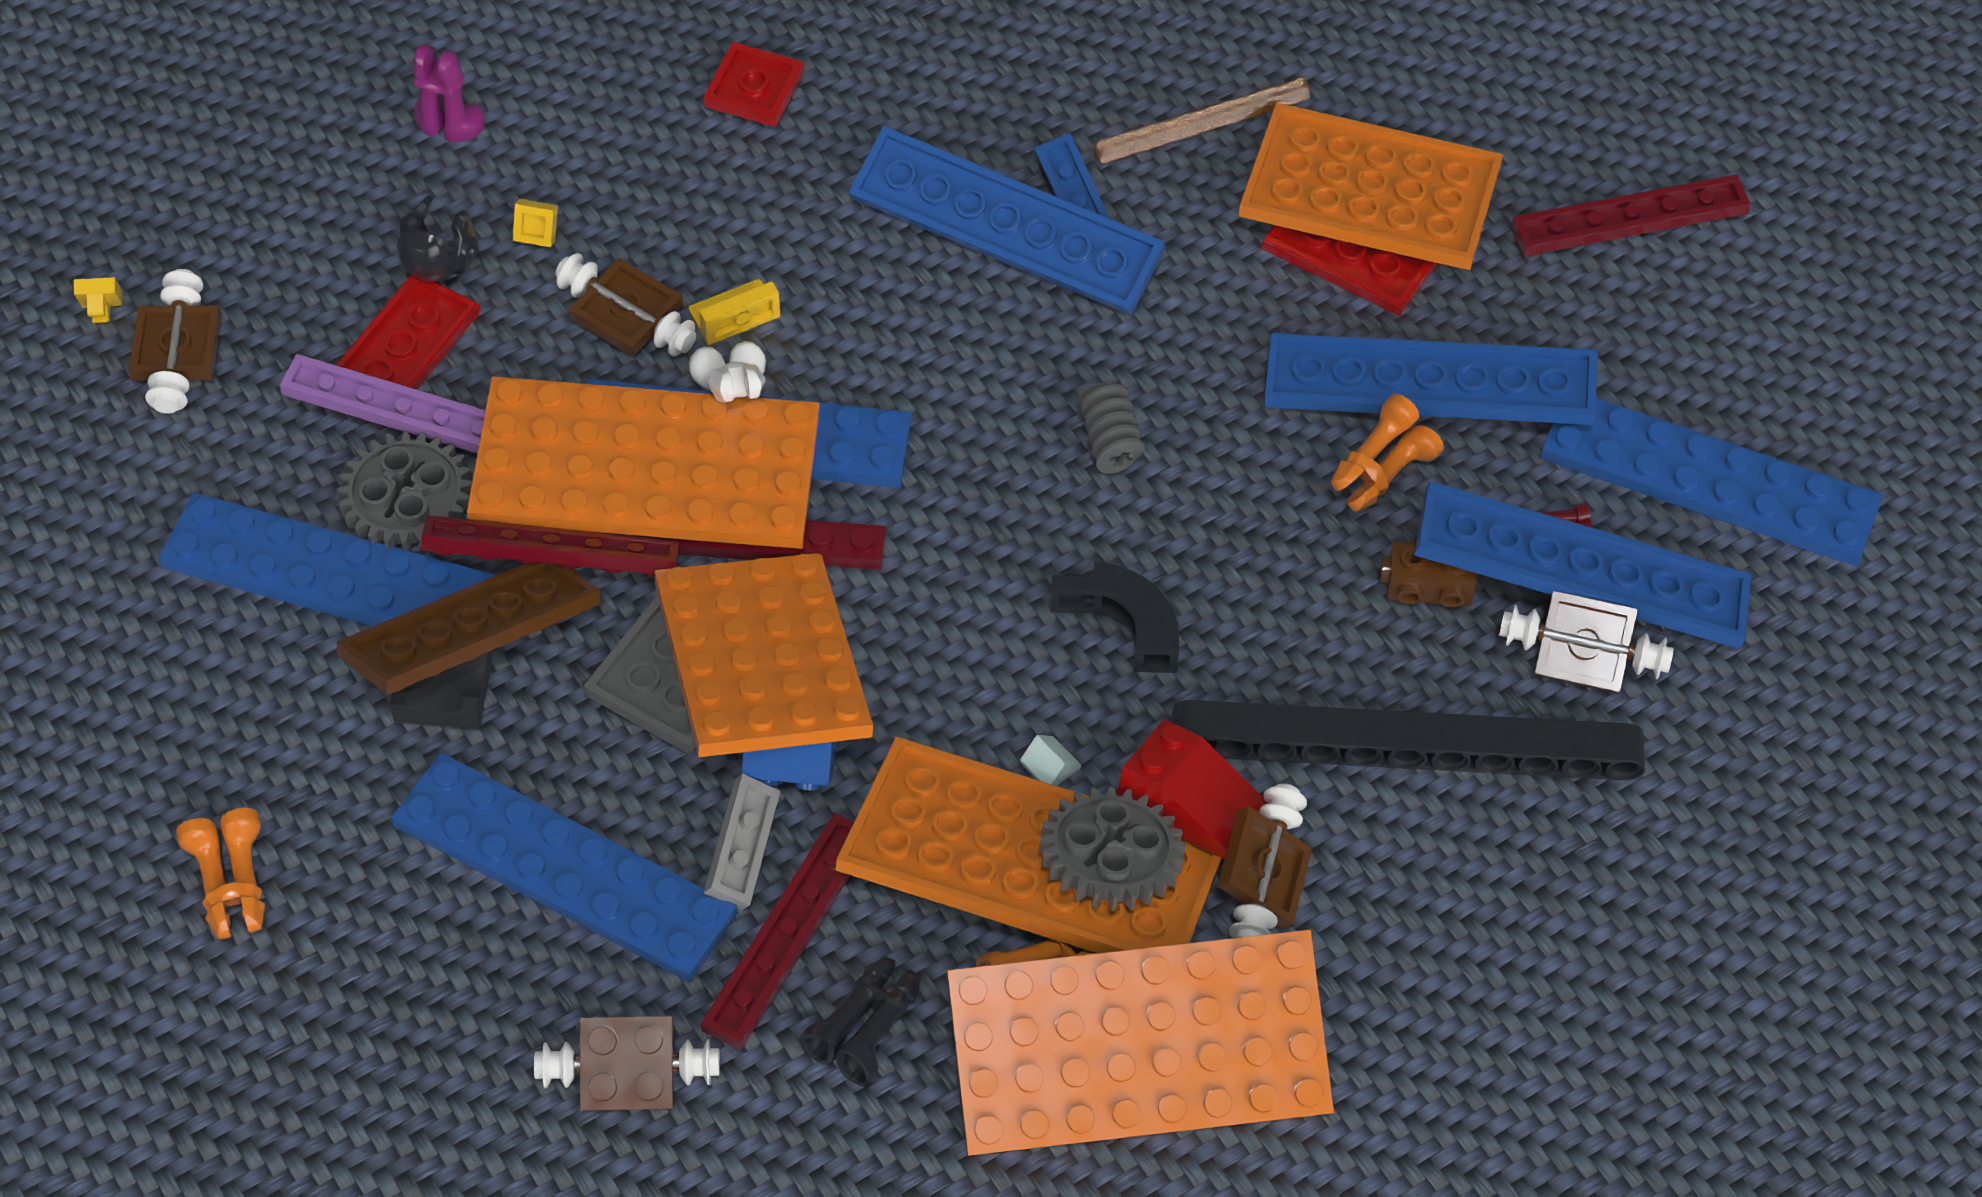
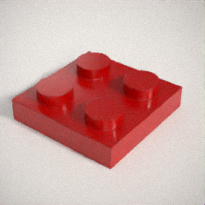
[703,42,804,127]

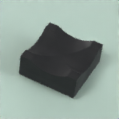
[390,650,493,728]

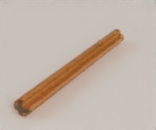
[1095,78,1310,163]

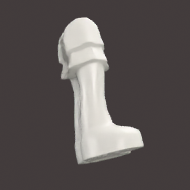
[689,341,766,403]

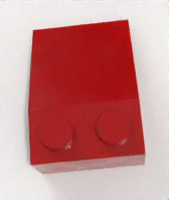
[1117,719,1268,859]

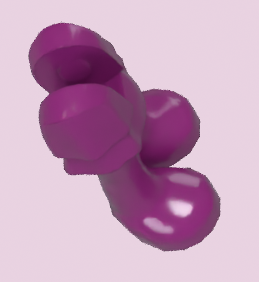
[413,45,485,142]

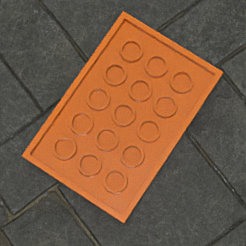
[1238,102,1503,270]
[655,553,873,757]

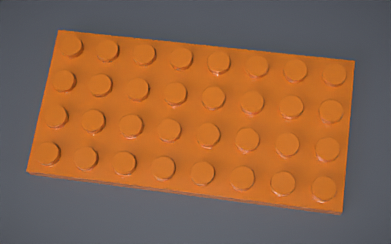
[467,376,820,549]
[836,736,1223,953]
[947,930,1334,1156]

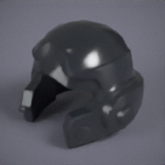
[397,195,479,282]

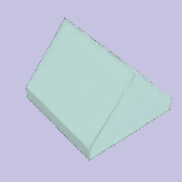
[1020,735,1081,786]

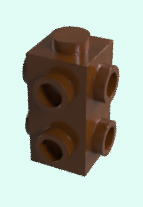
[1380,541,1476,607]

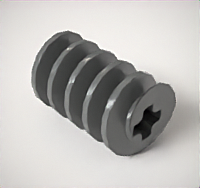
[1077,383,1145,475]

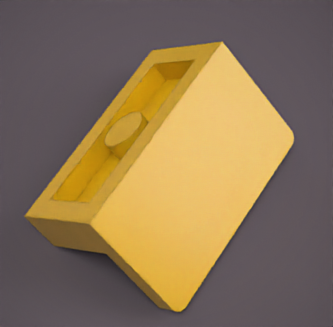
[689,279,781,346]

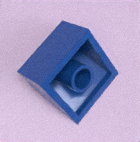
[742,741,838,790]

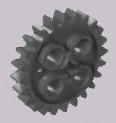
[337,431,473,551]
[1039,786,1185,911]

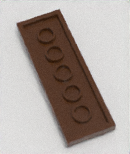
[336,562,600,695]

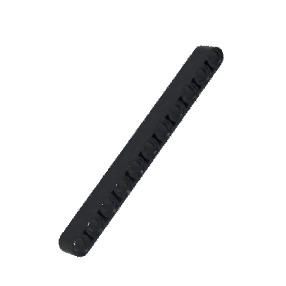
[1172,700,1645,780]

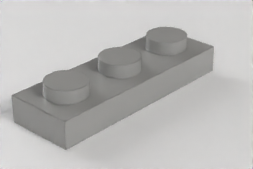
[704,774,780,911]

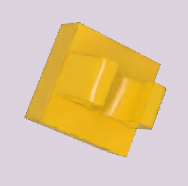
[513,199,558,247]
[74,277,123,324]

